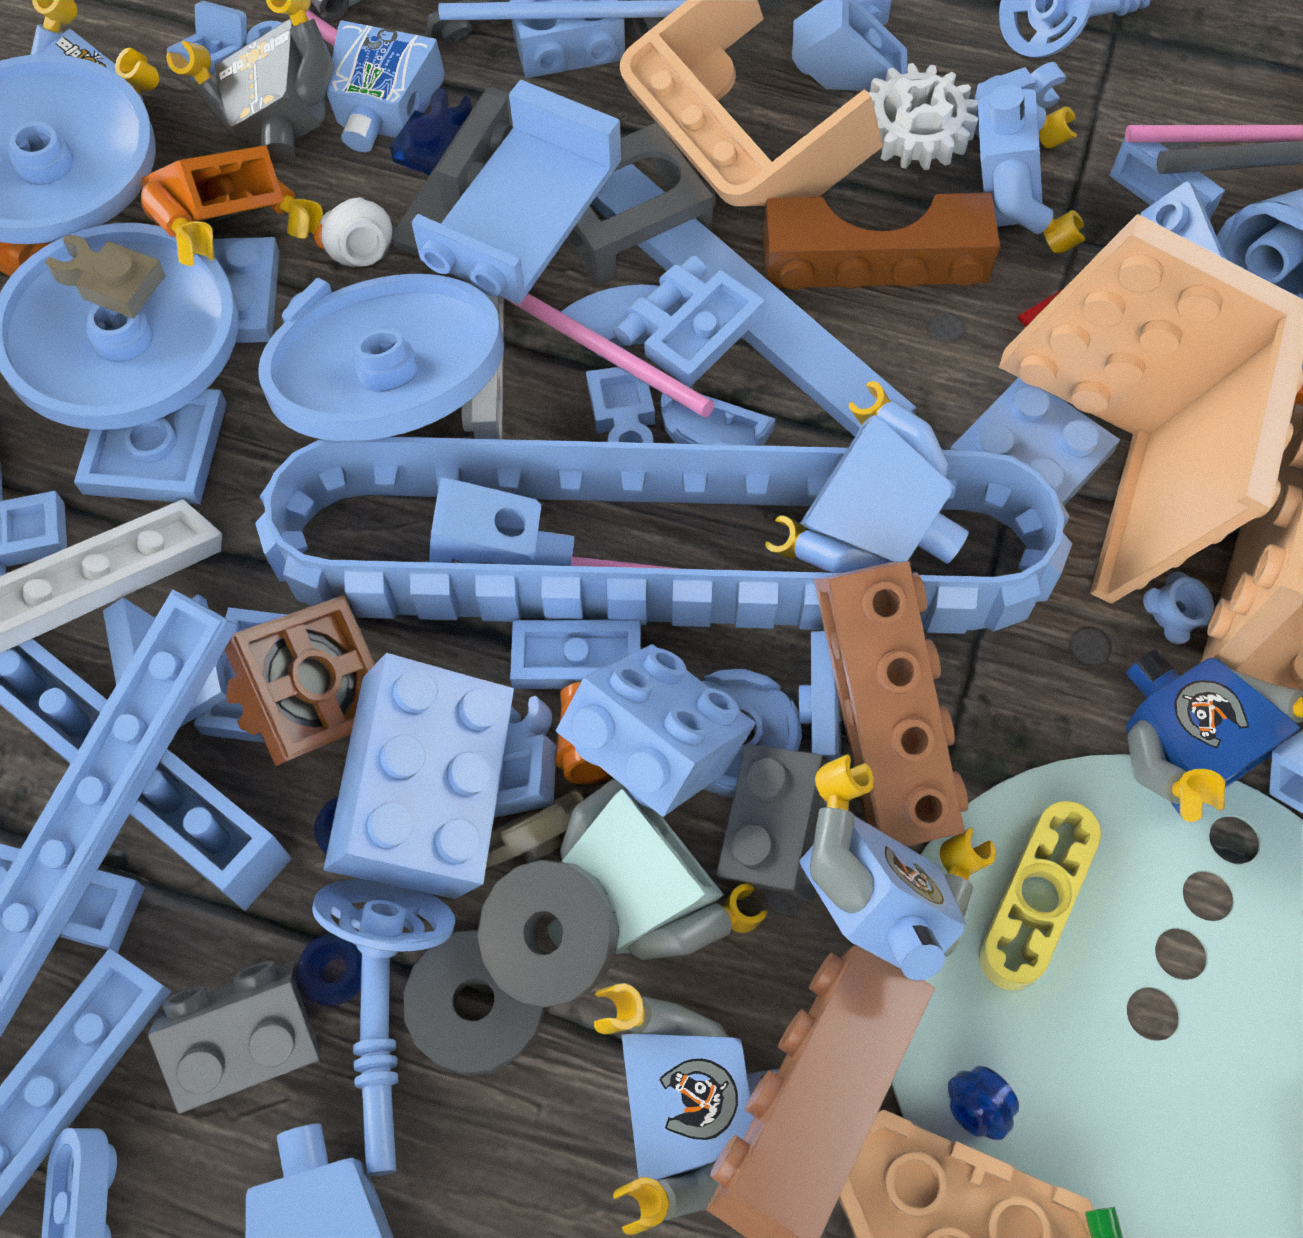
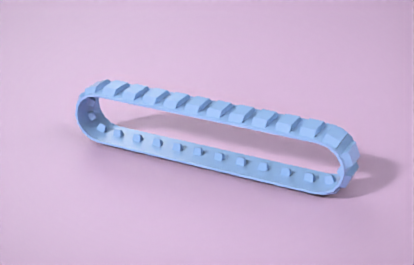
[255,437,1072,634]

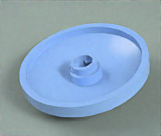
[0,54,156,244]
[0,223,239,430]
[258,274,504,441]

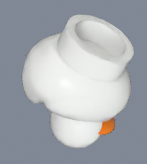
[314,197,392,267]

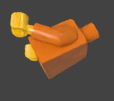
[141,145,323,266]

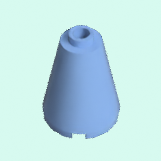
[1216,188,1303,299]

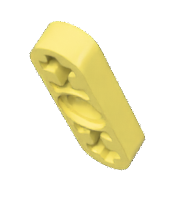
[979,801,1101,990]

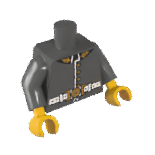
[166,0,334,164]

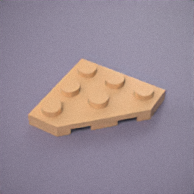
[838,1110,1094,1238]

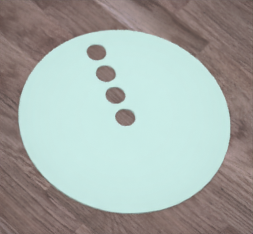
[891,754,1303,1238]

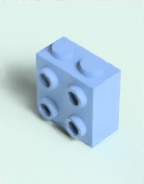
[556,644,756,817]

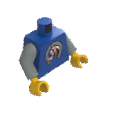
[1126,649,1303,822]

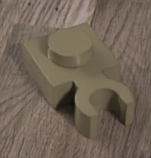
[45,235,166,319]

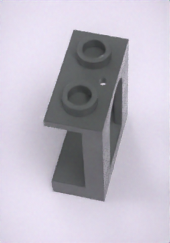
[565,122,717,287]

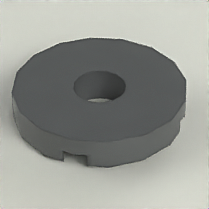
[478,860,619,1007]
[403,930,546,1076]

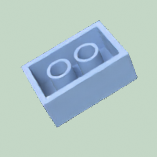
[323,653,514,899]

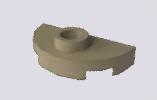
[486,786,589,868]

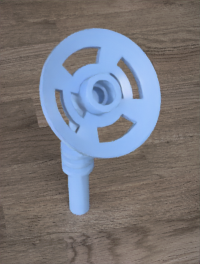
[999,0,1151,58]
[312,879,455,1176]

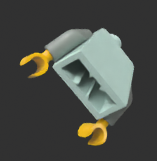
[547,779,767,960]

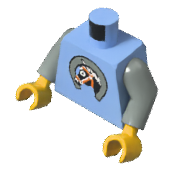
[799,754,996,981]
[594,983,779,1235]

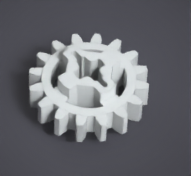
[868,63,978,170]

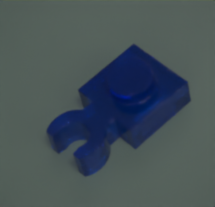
[389,88,472,176]

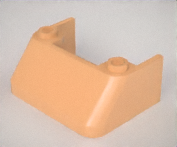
[620,0,883,206]

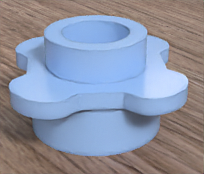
[1143,572,1214,644]

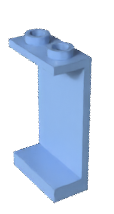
[411,79,621,305]

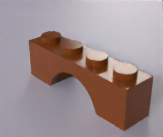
[763,193,1000,290]

